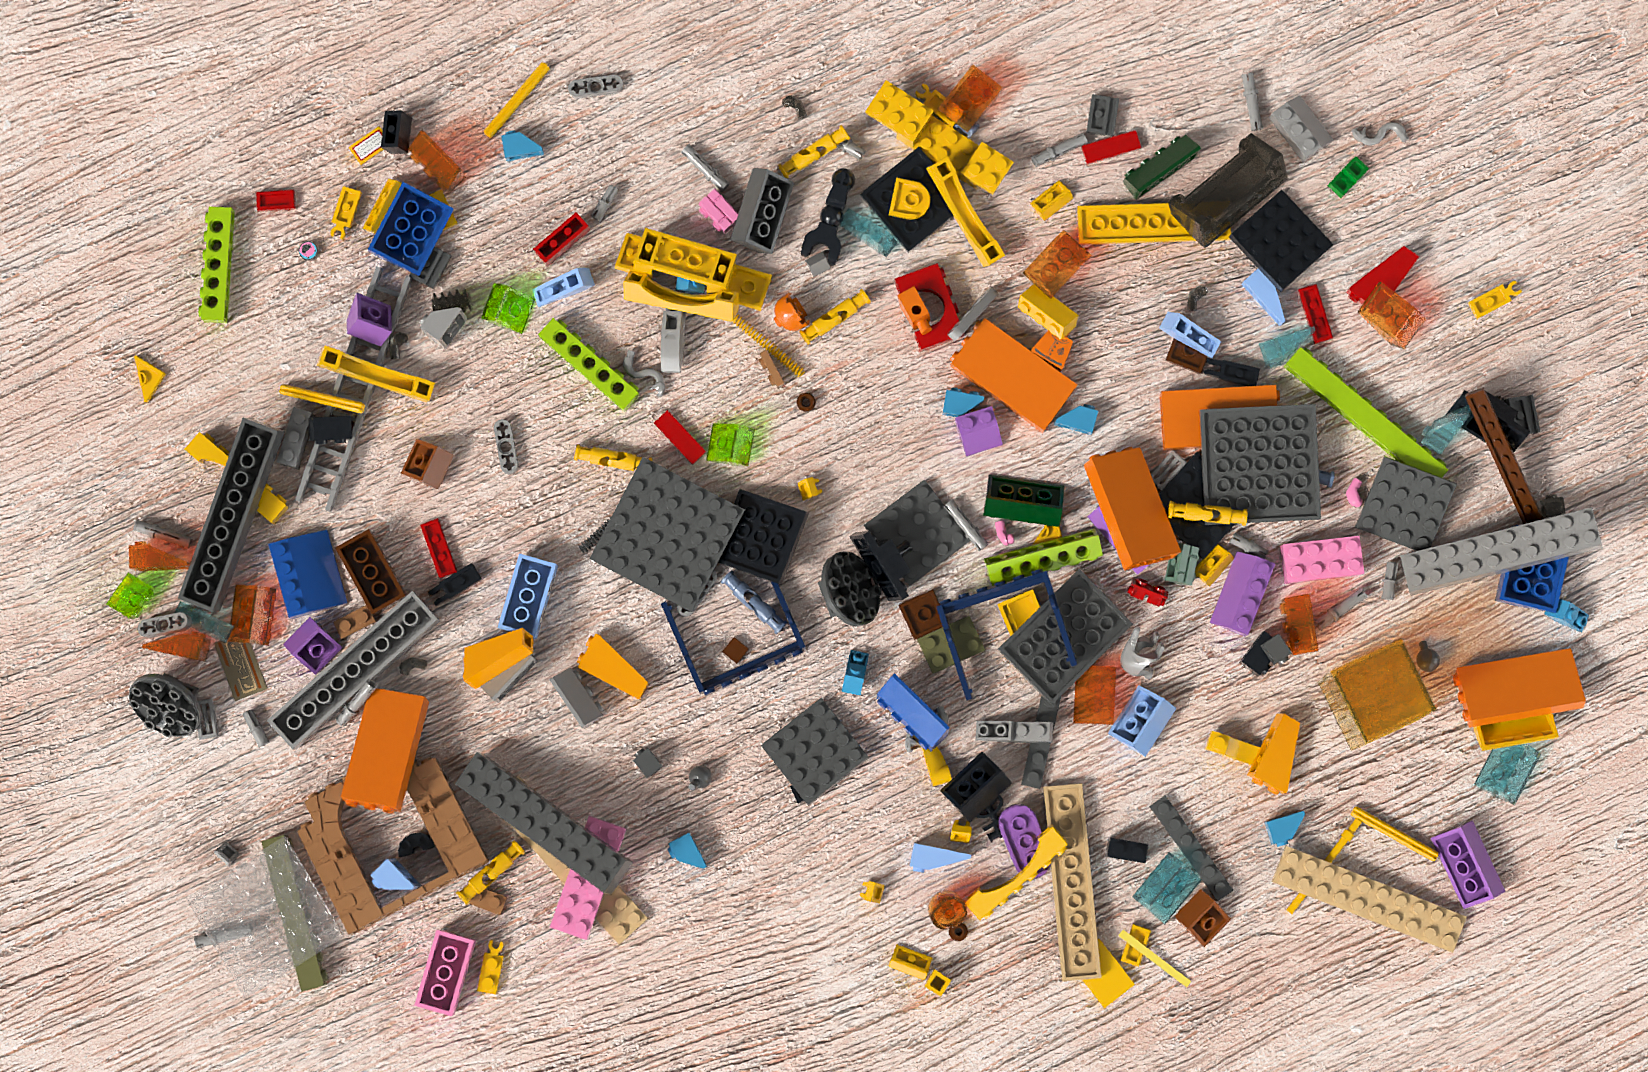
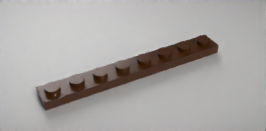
[1465,387,1544,524]

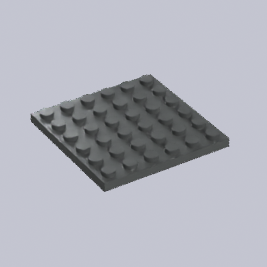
[1199,404,1321,525]
[590,457,745,612]

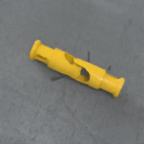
[778,125,851,179]
[799,289,871,345]
[574,444,653,471]
[1168,501,1248,526]
[456,840,525,905]

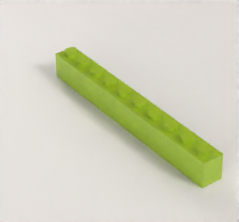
[1283,347,1449,477]

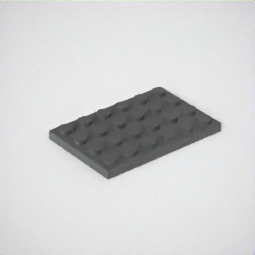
[997,569,1133,705]

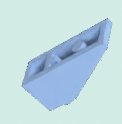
[532,268,595,307]
[1241,269,1285,326]
[1159,312,1221,358]
[909,843,971,873]

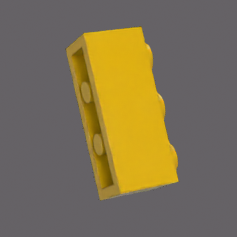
[1018,283,1079,339]

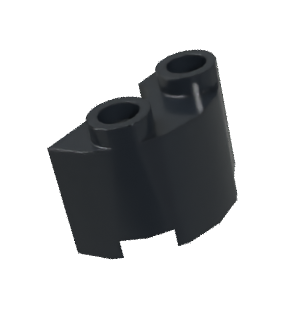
[398,833,436,858]

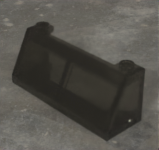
[1168,133,1288,248]

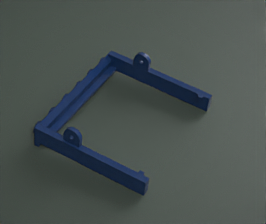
[936,569,1078,701]
[661,581,806,696]

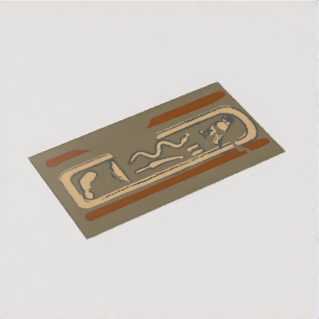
[214,631,267,701]

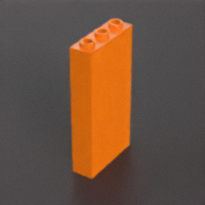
[950,318,1077,433]
[1159,385,1280,451]
[1084,447,1181,571]
[1453,648,1586,728]
[340,688,429,814]

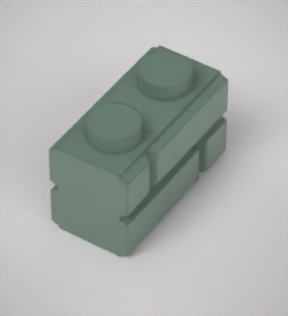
[1165,543,1199,586]

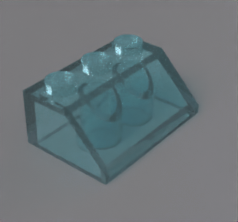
[1474,744,1541,805]
[1132,852,1201,925]

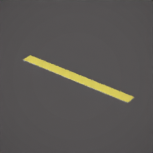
[1118,930,1191,987]

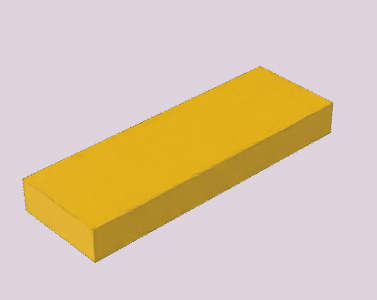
[363,178,402,234]

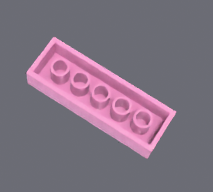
[550,816,627,940]

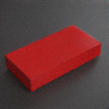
[256,189,296,212]

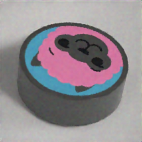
[299,241,319,261]

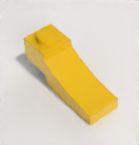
[1205,731,1260,765]

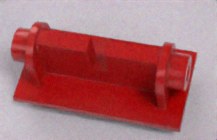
[1127,578,1168,607]

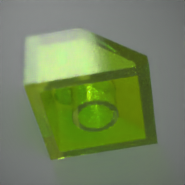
[481,283,535,334]
[706,423,755,466]
[106,572,155,620]

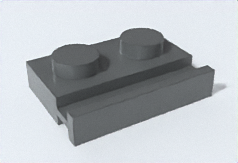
[1086,94,1119,137]
[409,247,452,289]
[1505,395,1540,435]

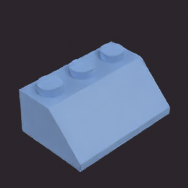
[1108,685,1176,757]
[370,858,422,890]

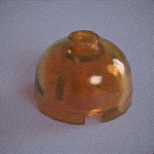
[928,890,967,930]

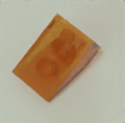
[938,65,1003,132]
[1023,230,1092,299]
[1358,282,1426,350]
[129,541,190,572]
[142,631,211,662]

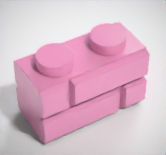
[699,188,739,234]

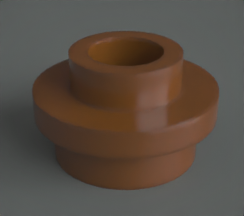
[797,393,816,412]
[949,922,968,941]

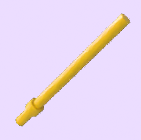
[1286,818,1362,914]

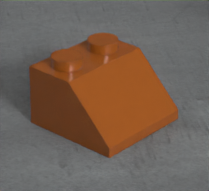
[401,439,454,489]
[1174,889,1231,947]

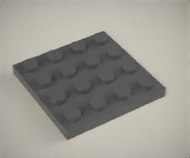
[1355,456,1457,551]
[863,479,971,587]
[761,698,869,806]

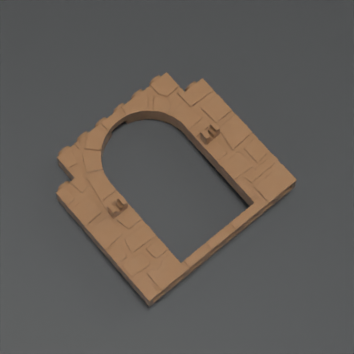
[297,757,490,935]

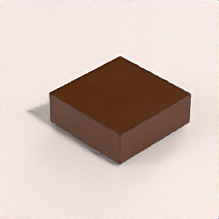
[722,637,749,664]

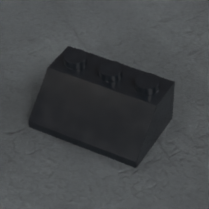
[940,751,1012,822]

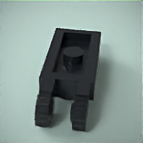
[1204,358,1260,386]
[428,563,483,606]

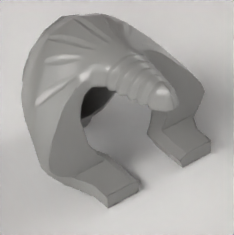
[1120,627,1165,680]

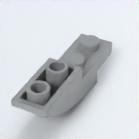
[661,308,686,373]
[976,721,1053,743]

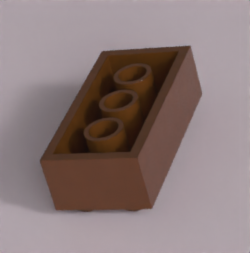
[335,529,407,616]

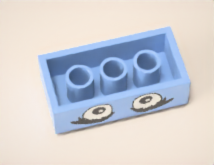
[497,553,558,639]

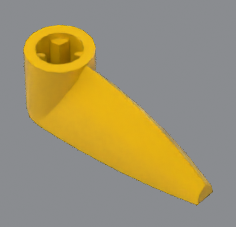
[922,747,952,787]

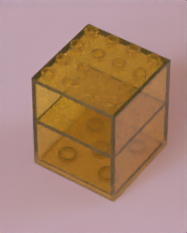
[1318,638,1437,751]

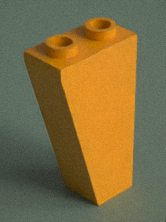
[463,628,533,689]
[577,633,649,700]
[1247,714,1300,795]

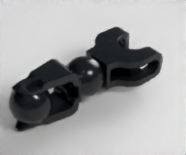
[801,168,855,266]

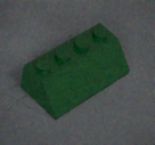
[1123,135,1201,200]
[983,474,1064,527]

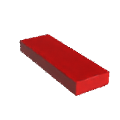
[1081,130,1141,165]
[1297,284,1333,344]
[654,410,706,465]
[420,518,457,579]

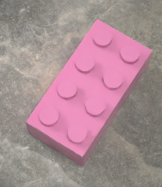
[1280,536,1364,584]
[414,929,476,1016]

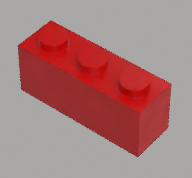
[533,212,590,267]

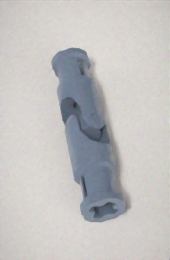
[721,570,788,635]

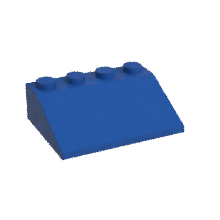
[367,182,454,276]
[1495,525,1569,613]
[268,530,348,619]

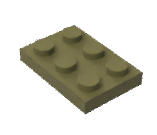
[917,615,985,674]

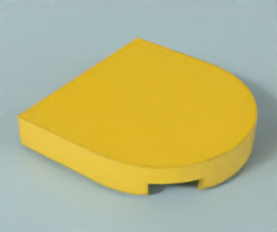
[889,177,930,220]

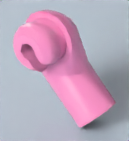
[1346,478,1363,507]
[995,521,1015,546]

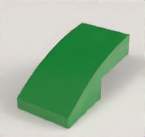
[1327,156,1369,198]

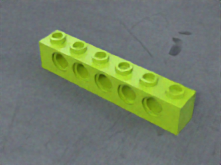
[198,206,235,323]
[538,318,640,412]
[984,528,1103,586]

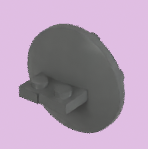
[818,551,882,627]
[129,673,202,737]

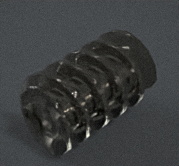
[432,288,473,313]

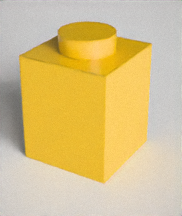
[924,969,951,997]

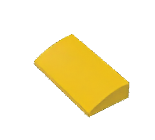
[997,589,1040,636]
[1473,714,1559,751]

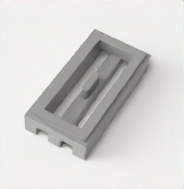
[1151,450,1187,491]
[197,698,219,740]

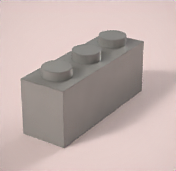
[277,407,315,470]

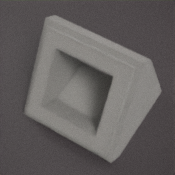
[805,252,831,277]
[214,842,240,867]

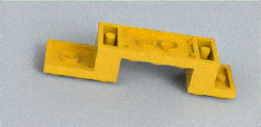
[865,80,1014,195]
[615,228,772,311]

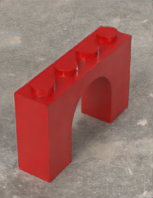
[894,263,964,352]

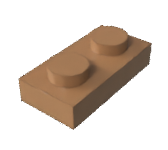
[758,350,785,389]
[333,605,376,639]
[469,889,508,915]

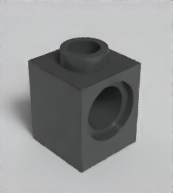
[1260,634,1292,665]
[633,748,663,779]

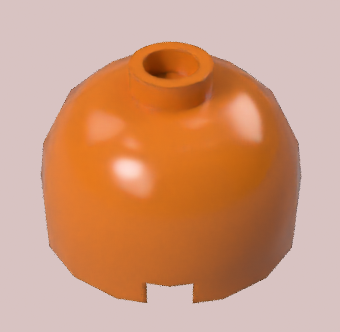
[774,292,810,331]

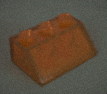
[408,130,466,193]
[228,584,276,646]
[1279,594,1319,656]
[1073,666,1116,726]

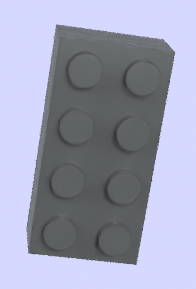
[730,168,794,254]

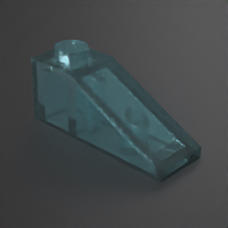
[840,208,898,257]
[1259,326,1315,369]
[1421,405,1471,455]
[175,601,234,643]

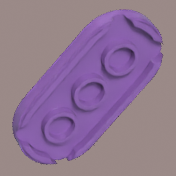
[998,804,1050,878]

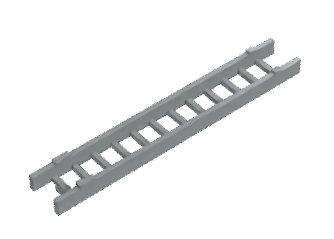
[295,266,412,513]

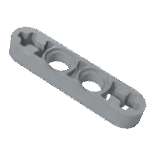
[947,286,998,341]

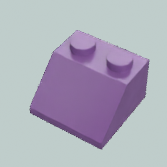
[347,293,392,346]
[954,406,1003,457]
[283,617,343,675]

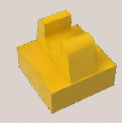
[797,477,822,501]
[950,820,972,843]
[860,881,885,904]

